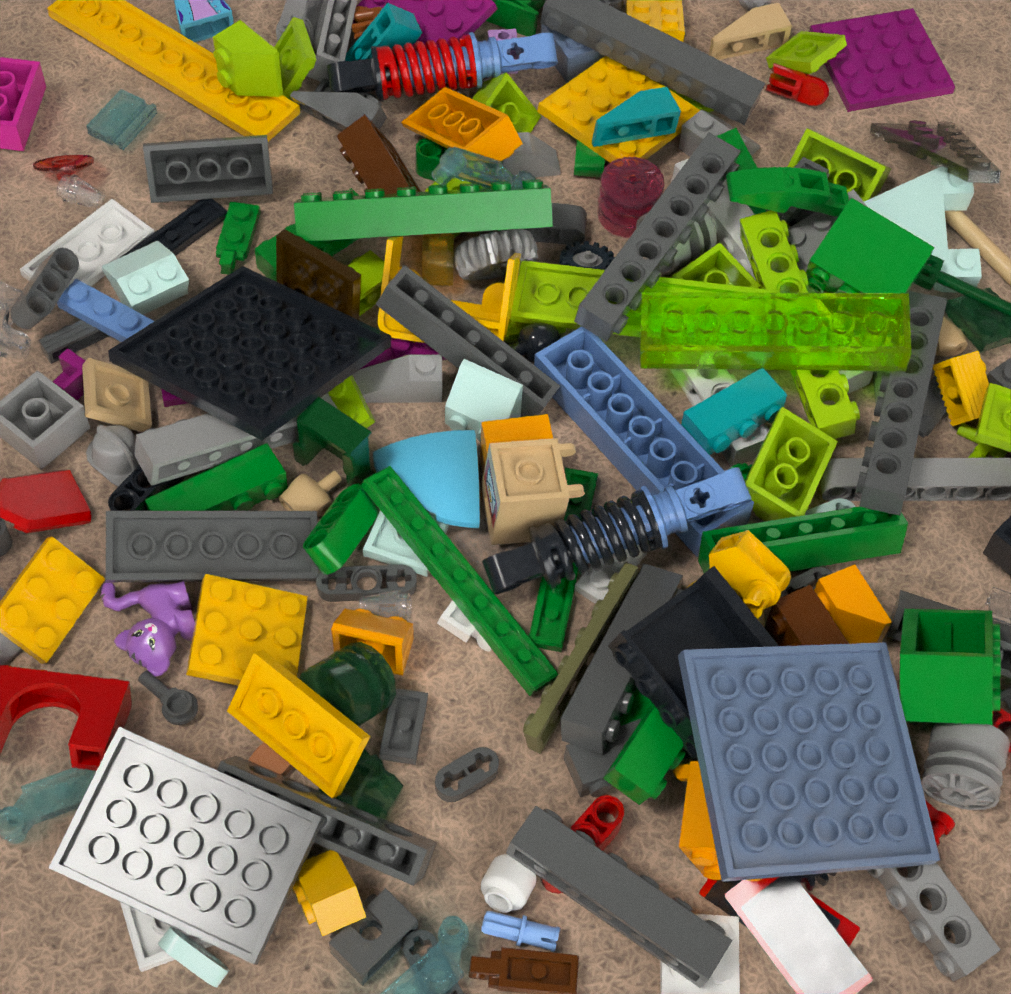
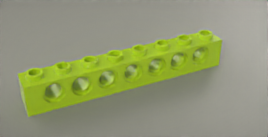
[740,210,860,439]

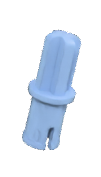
[482,911,560,952]

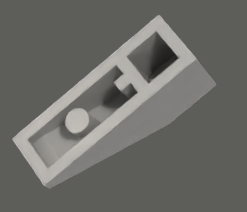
[352,354,442,403]

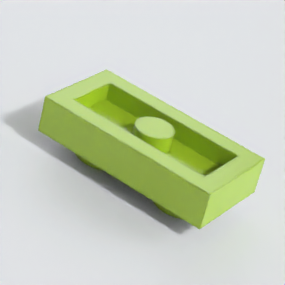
[328,375,376,428]

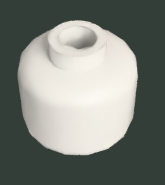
[481,854,536,913]

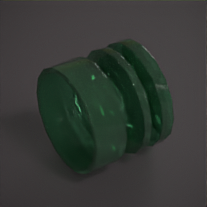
[299,642,396,726]

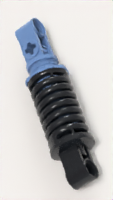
[482,467,752,594]

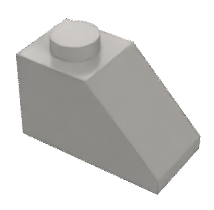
[499,132,561,180]

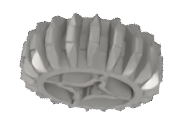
[454,229,538,281]

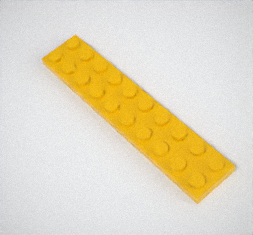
[47,0,300,142]

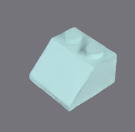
[102,241,189,315]
[445,359,523,442]

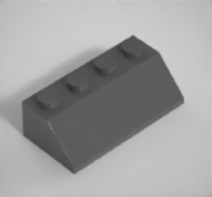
[143,135,273,203]

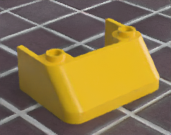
[377,236,521,343]

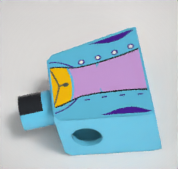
[174,0,234,42]

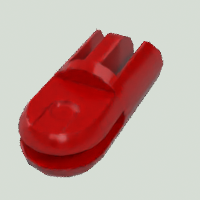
[765,63,829,106]

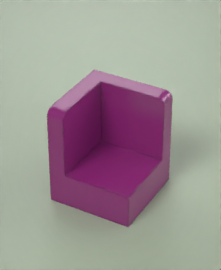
[52,348,85,400]

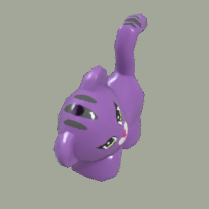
[100,581,195,677]

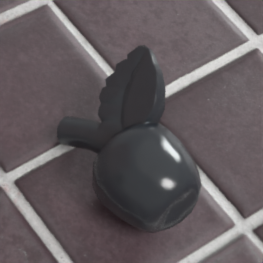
[504,323,561,364]

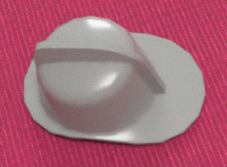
[86,424,139,487]

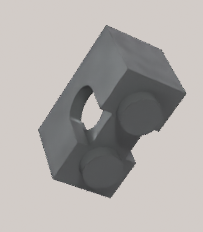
[329,888,418,986]

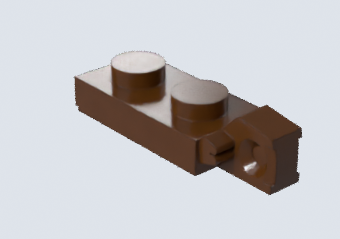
[469,947,579,994]

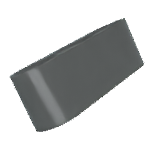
[498,203,587,245]
[10,247,79,329]

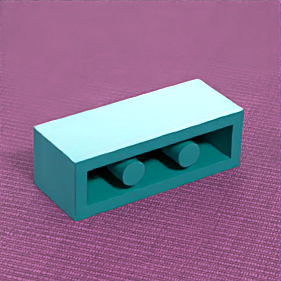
[681,368,787,455]

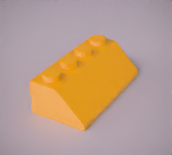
[401,87,523,162]

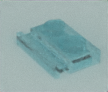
[86,89,157,150]

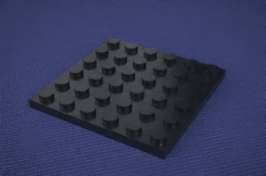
[108,266,391,441]

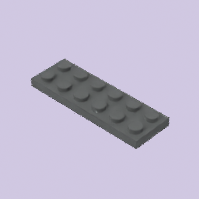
[105,511,318,583]

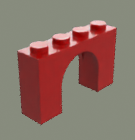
[0,665,132,771]

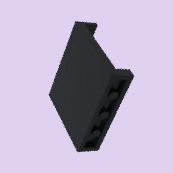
[608,566,779,760]

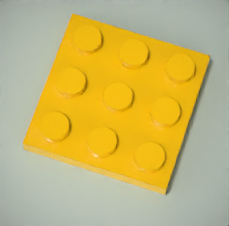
[186,574,308,686]

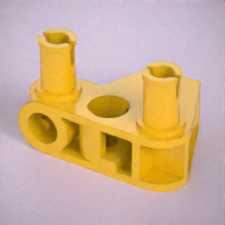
[687,530,791,619]

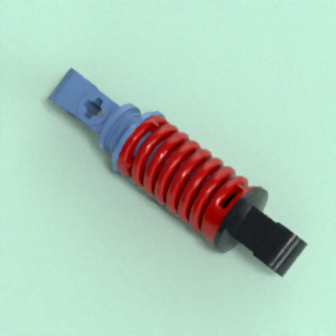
[327,32,558,102]

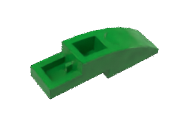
[726,167,849,217]

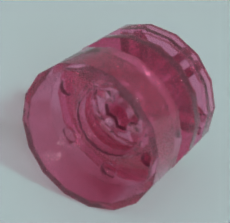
[597,157,665,238]

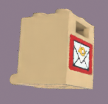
[481,438,585,545]

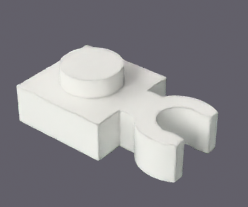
[437,600,491,652]

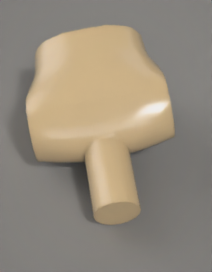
[935,316,976,357]
[279,471,342,517]

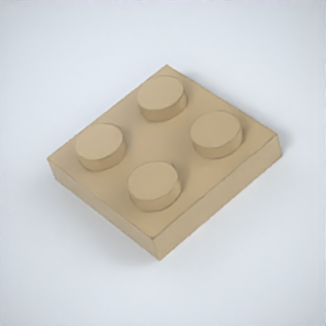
[82,358,152,432]

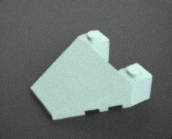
[864,166,982,293]

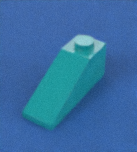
[345,3,422,61]
[591,87,681,147]

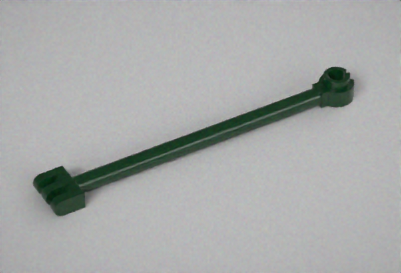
[914,255,1011,317]

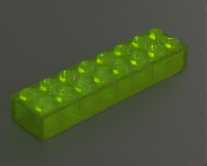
[640,292,911,371]

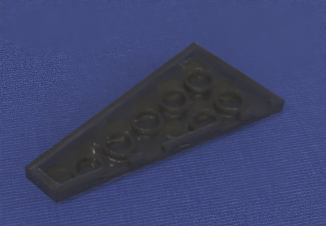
[870,120,1001,183]

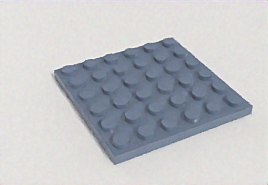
[678,642,940,882]

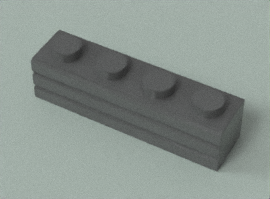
[39,320,109,364]

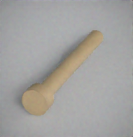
[945,211,1011,286]

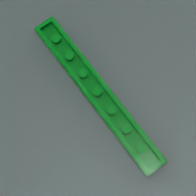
[361,466,558,696]

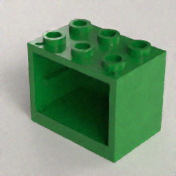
[806,197,935,328]
[900,609,1001,725]

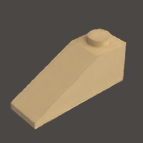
[709,3,792,60]

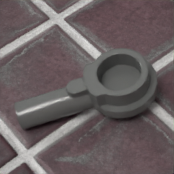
[138,670,199,725]

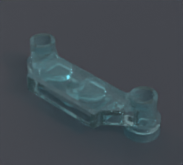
[432,147,536,188]
[0,768,96,844]
[380,916,469,994]

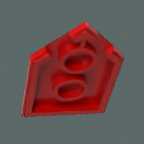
[0,469,91,534]

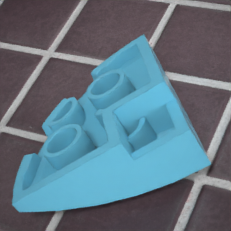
[372,430,480,528]

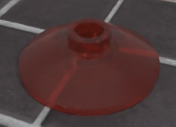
[33,155,95,181]

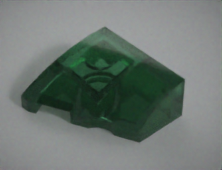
[318,748,403,820]

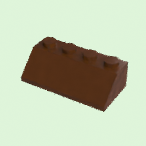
[337,114,422,194]

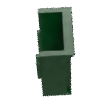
[293,397,375,487]

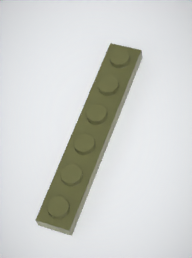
[523,562,639,754]

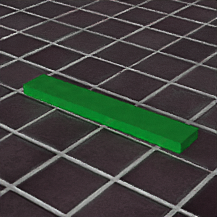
[529,467,598,653]

